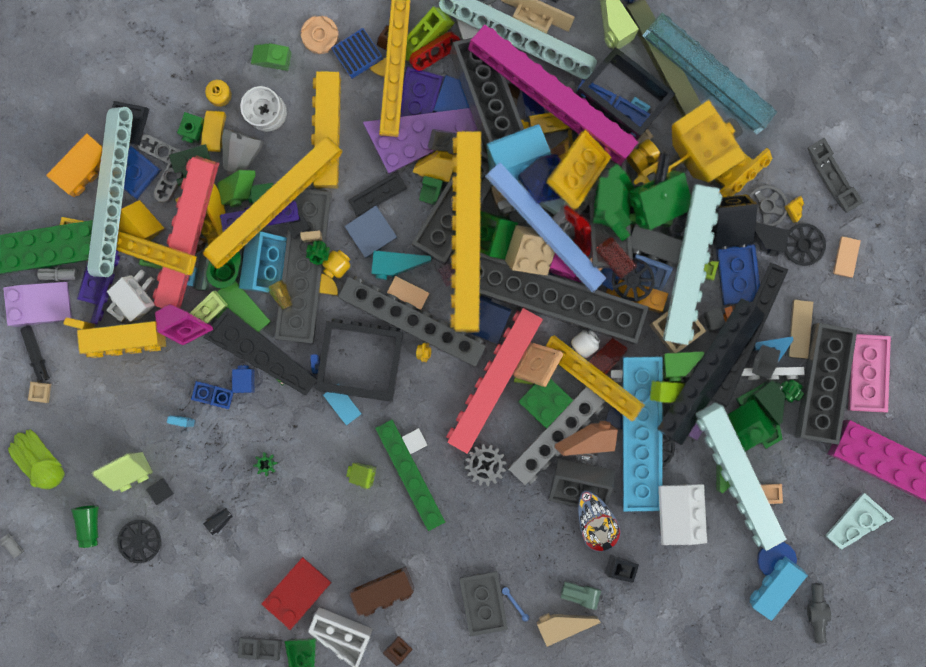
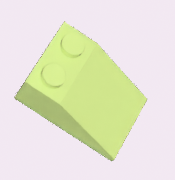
[600,0,638,49]
[92,452,153,493]

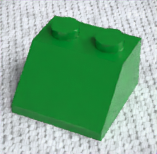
[480,210,518,260]
[727,398,776,452]

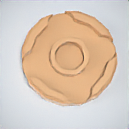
[301,16,339,54]

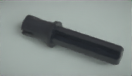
[20,326,50,382]

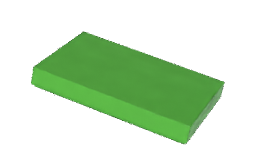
[216,280,271,332]

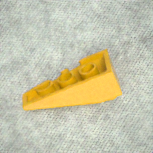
[175,183,226,246]

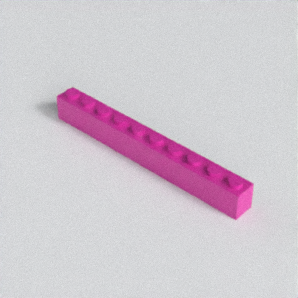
[468,25,638,166]

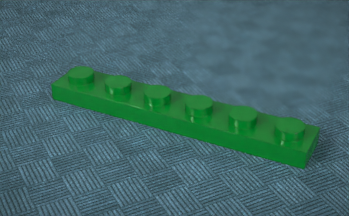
[375,419,445,531]

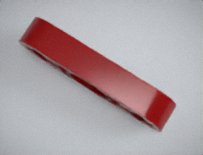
[409,32,460,71]

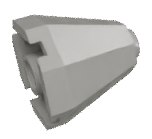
[222,129,264,175]

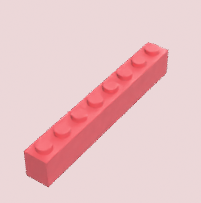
[152,156,219,309]
[446,308,543,454]

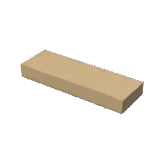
[788,300,813,359]

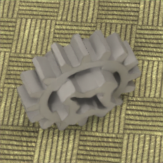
[465,444,507,486]

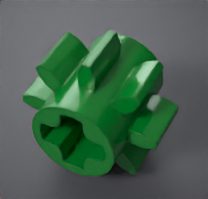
[306,241,330,265]
[781,379,804,403]
[253,452,278,476]

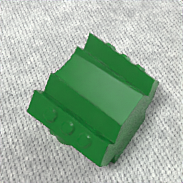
[592,164,635,241]

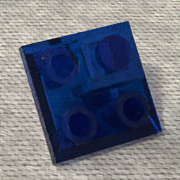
[518,154,562,203]

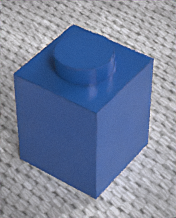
[232,366,255,393]

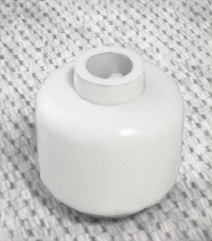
[571,330,600,358]

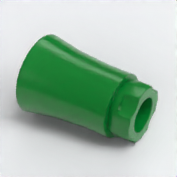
[71,505,99,548]

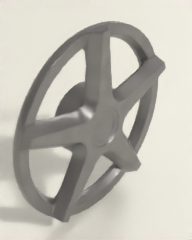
[749,185,788,226]

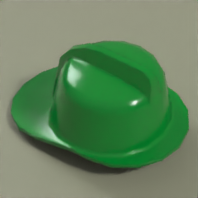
[206,251,241,288]

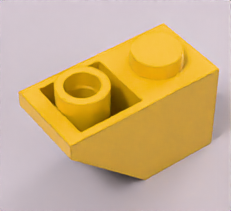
[413,150,457,182]

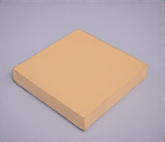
[513,342,563,387]

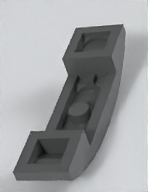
[807,137,863,213]

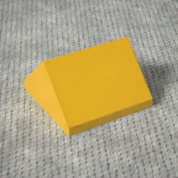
[119,200,165,241]

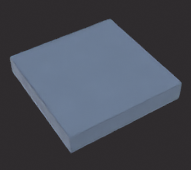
[344,206,397,258]

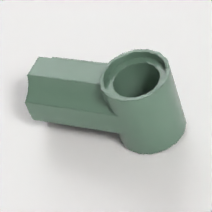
[560,581,601,610]

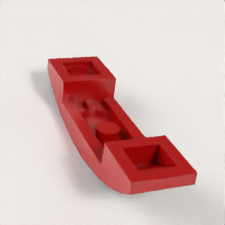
[564,205,591,258]

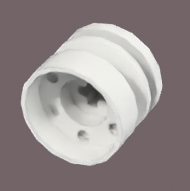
[240,86,287,132]

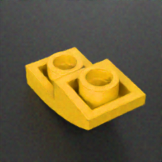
[201,111,226,152]

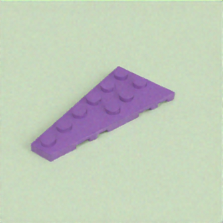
[363,108,478,174]

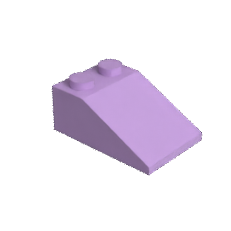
[3,282,72,327]

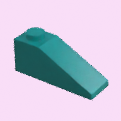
[371,251,432,280]

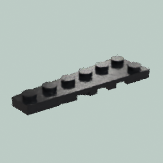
[203,308,317,395]

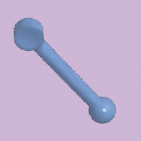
[502,587,529,622]

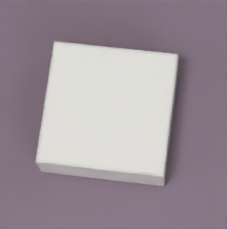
[402,428,427,454]

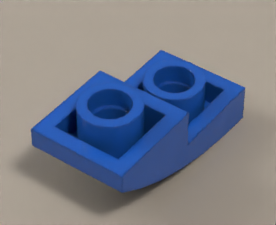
[191,381,233,409]

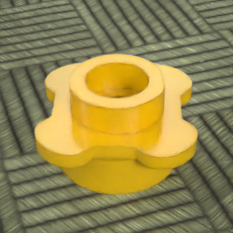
[416,343,431,362]

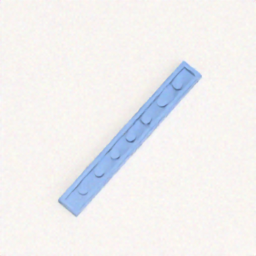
[485,163,606,292]

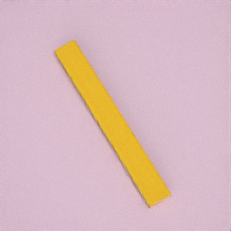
[379,0,411,137]

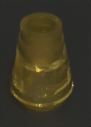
[268,280,292,310]

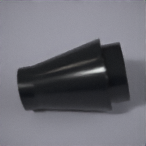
[203,508,233,535]

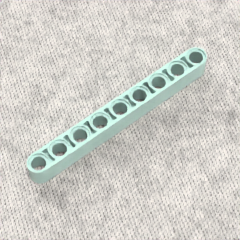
[439,0,597,79]
[87,107,133,277]

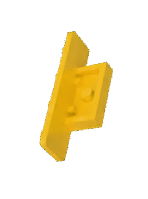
[714,148,772,197]

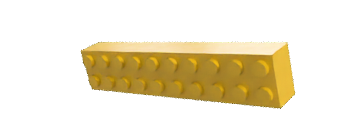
[451,132,481,332]

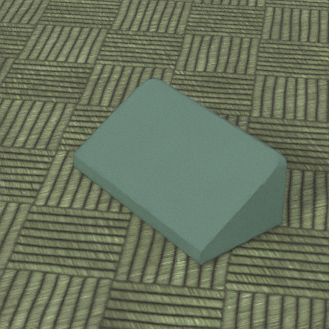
[195,252,210,292]

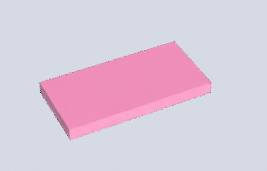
[848,334,891,413]

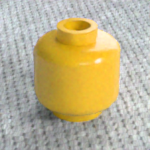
[205,80,232,107]
[322,250,350,279]

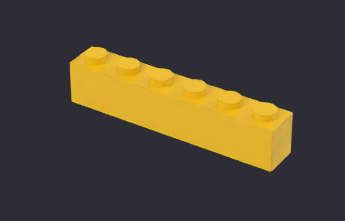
[311,71,341,189]

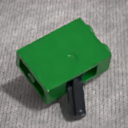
[629,153,691,230]

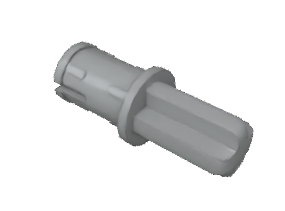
[37,267,78,282]

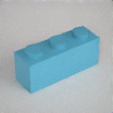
[750,556,808,621]

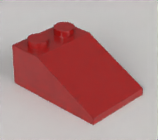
[261,557,332,630]

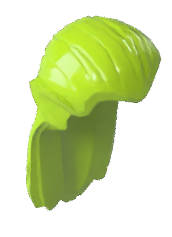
[8,429,65,490]

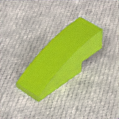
[650,381,686,403]

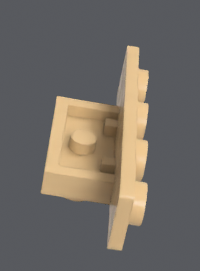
[501,0,575,34]

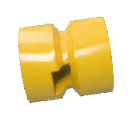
[627,138,660,174]

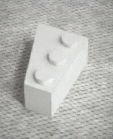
[308,607,373,667]

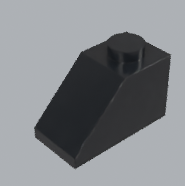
[754,222,790,257]

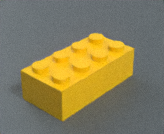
[77,321,166,358]

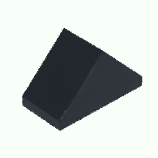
[605,555,639,583]

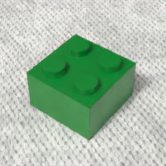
[518,379,573,428]

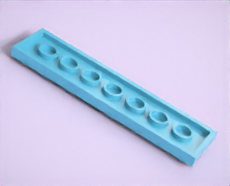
[622,356,663,511]

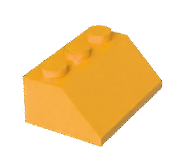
[46,133,103,197]

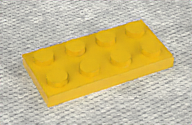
[547,130,611,209]

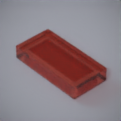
[595,237,637,279]
[589,338,628,374]

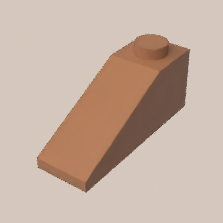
[555,421,618,456]

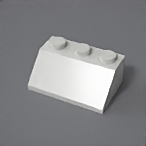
[658,484,707,545]

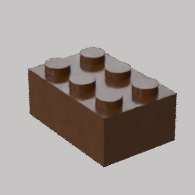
[350,566,415,617]

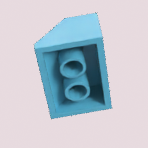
[486,124,552,180]
[239,232,287,295]

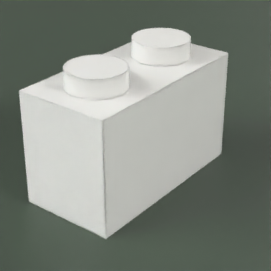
[107,275,155,322]

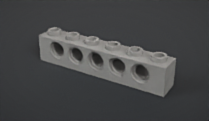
[508,386,605,485]

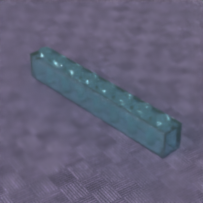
[642,12,777,134]

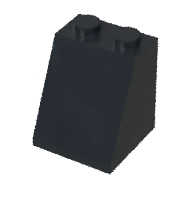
[711,194,758,249]

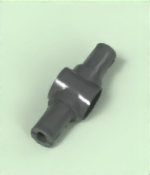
[807,583,831,644]

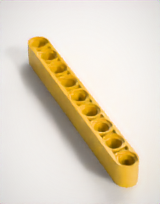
[203,137,343,269]

